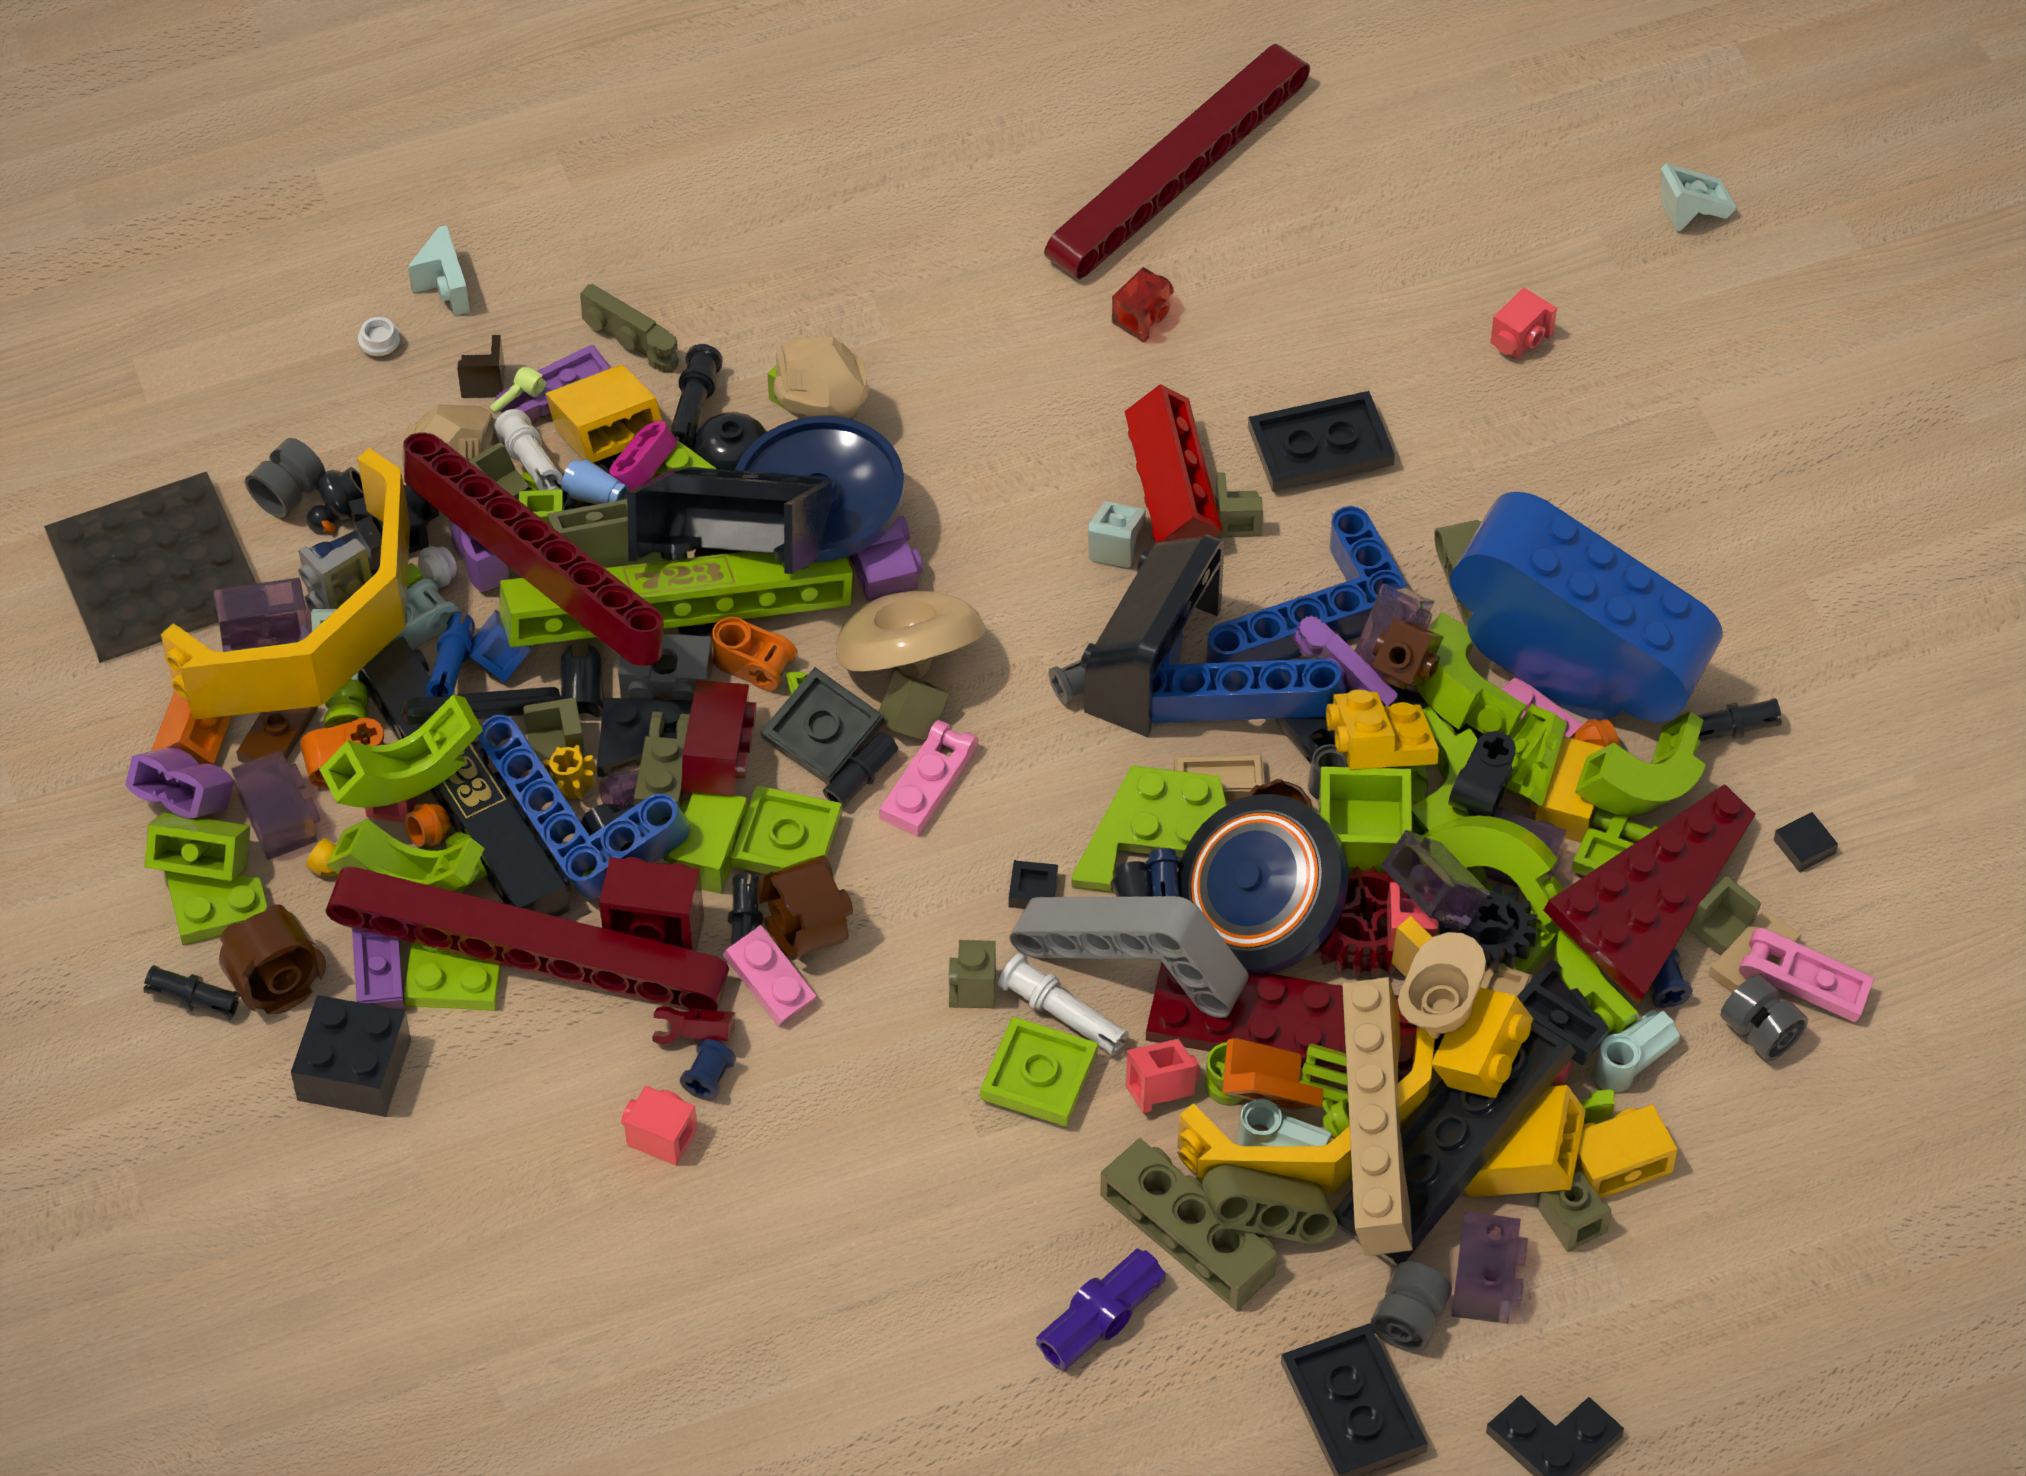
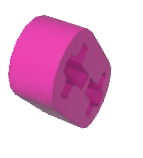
[609,421,677,491]

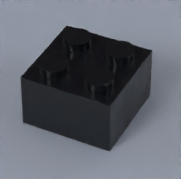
[291,995,411,1117]

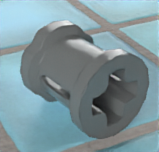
[1048,656,1085,704]

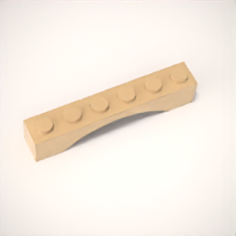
[1343,977,1412,1256]

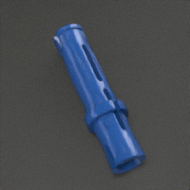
[426,612,475,697]

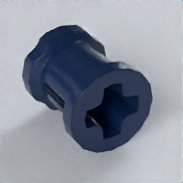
[1651,949,1693,1008]
[680,1039,736,1101]

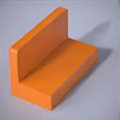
[151,691,232,765]
[1222,1038,1324,1109]

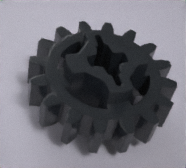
[1438,883,1538,973]

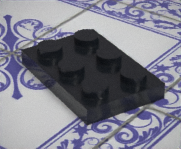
[1248,391,1395,492]
[1281,1323,1428,1476]

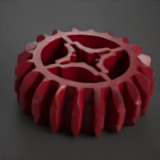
[1314,866,1420,979]

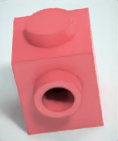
[621,1085,697,1166]

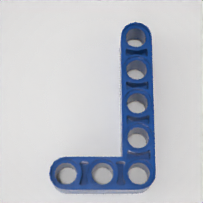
[1206,506,1406,663]
[1152,631,1347,723]
[479,715,690,899]

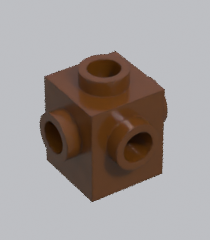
[1372,618,1444,689]

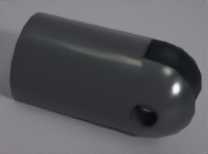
[560,644,603,717]
[1276,717,1335,764]

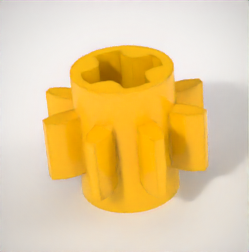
[542,745,597,800]

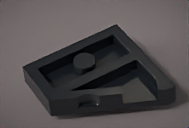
[597,698,692,777]
[1517,959,1609,1066]

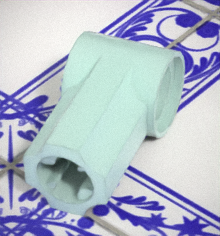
[1593,1009,1680,1093]
[1237,1098,1332,1146]

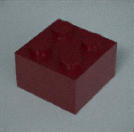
[599,857,704,951]

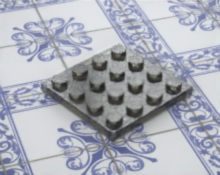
[44,471,264,663]

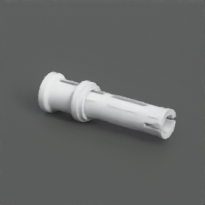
[494,409,563,490]
[998,953,1129,1056]

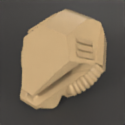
[773,336,868,419]
[402,404,498,468]

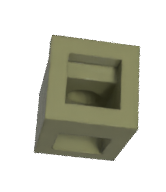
[949,940,996,1009]
[1538,1171,1612,1252]

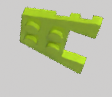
[1071,765,1226,892]

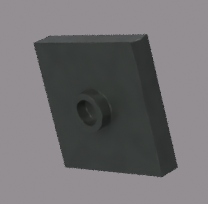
[760,667,885,785]

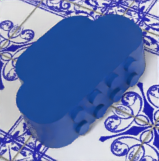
[1450,492,1723,722]

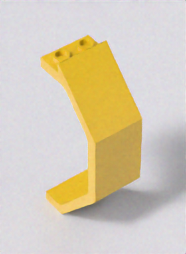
[161,448,410,720]
[1177,916,1435,1195]

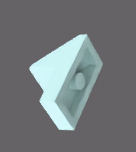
[1661,163,1737,232]
[408,225,470,316]
[1088,501,1146,568]

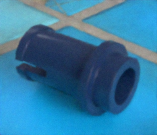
[1146,848,1181,897]

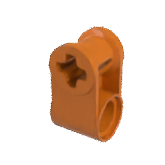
[712,617,798,691]
[300,718,386,787]

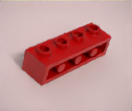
[1124,384,1222,543]

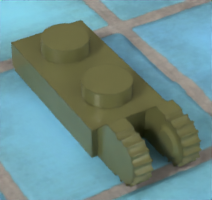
[580,284,679,373]
[634,711,690,807]

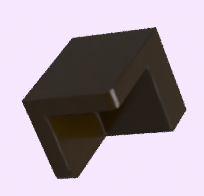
[457,335,505,398]

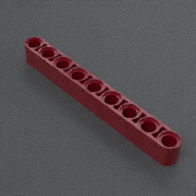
[1044,44,1310,279]
[403,432,664,666]
[325,867,729,1011]

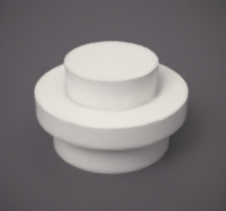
[358,317,400,356]
[418,546,457,588]

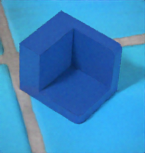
[470,610,532,682]

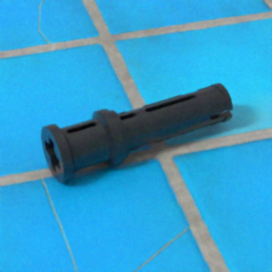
[671,344,723,449]

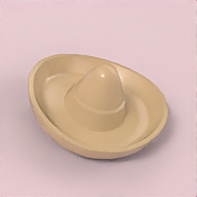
[836,591,986,679]

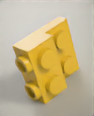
[1326,690,1439,770]

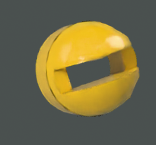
[306,838,338,878]

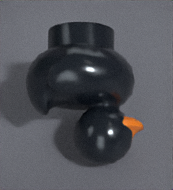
[306,467,364,534]

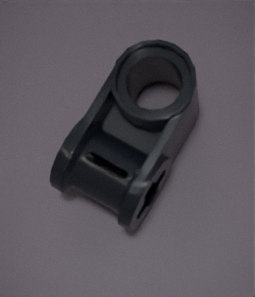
[1448,731,1516,817]

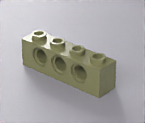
[1100,1138,1277,1311]

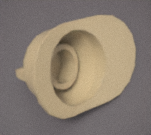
[1398,932,1486,1039]

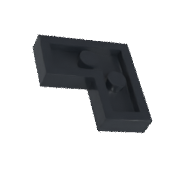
[1486,1395,1624,1476]

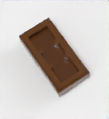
[236,706,318,775]

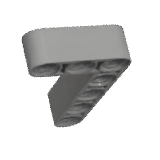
[1009,896,1249,1018]

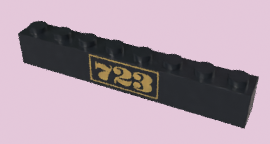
[359,636,572,917]

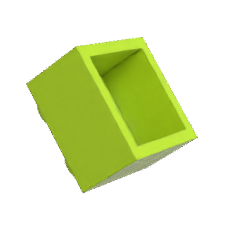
[1319,767,1412,874]

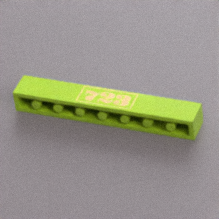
[500,551,853,647]

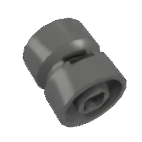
[245,437,326,518]
[1720,974,1809,1061]
[1370,1261,1452,1352]

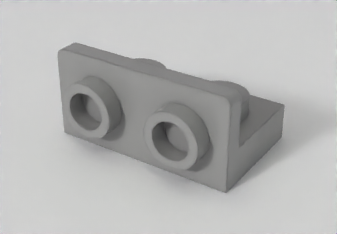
[298,538,372,612]

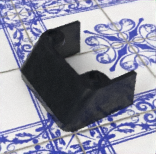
[627,467,833,574]
[1081,534,1224,738]

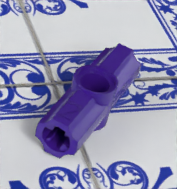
[1036,1248,1166,1370]

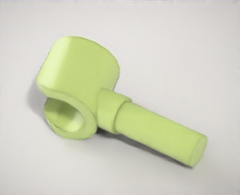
[489,367,546,414]

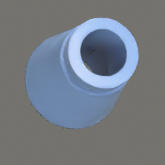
[561,459,629,504]

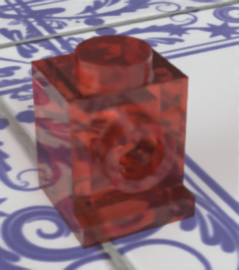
[1112,267,1174,343]

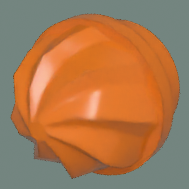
[1574,718,1620,747]
[405,803,451,847]

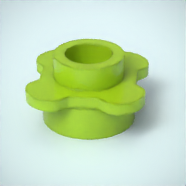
[1322,1098,1350,1139]

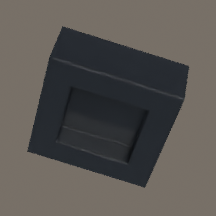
[1774,812,1838,872]
[1008,860,1058,909]

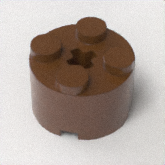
[758,855,853,960]
[219,904,326,1014]

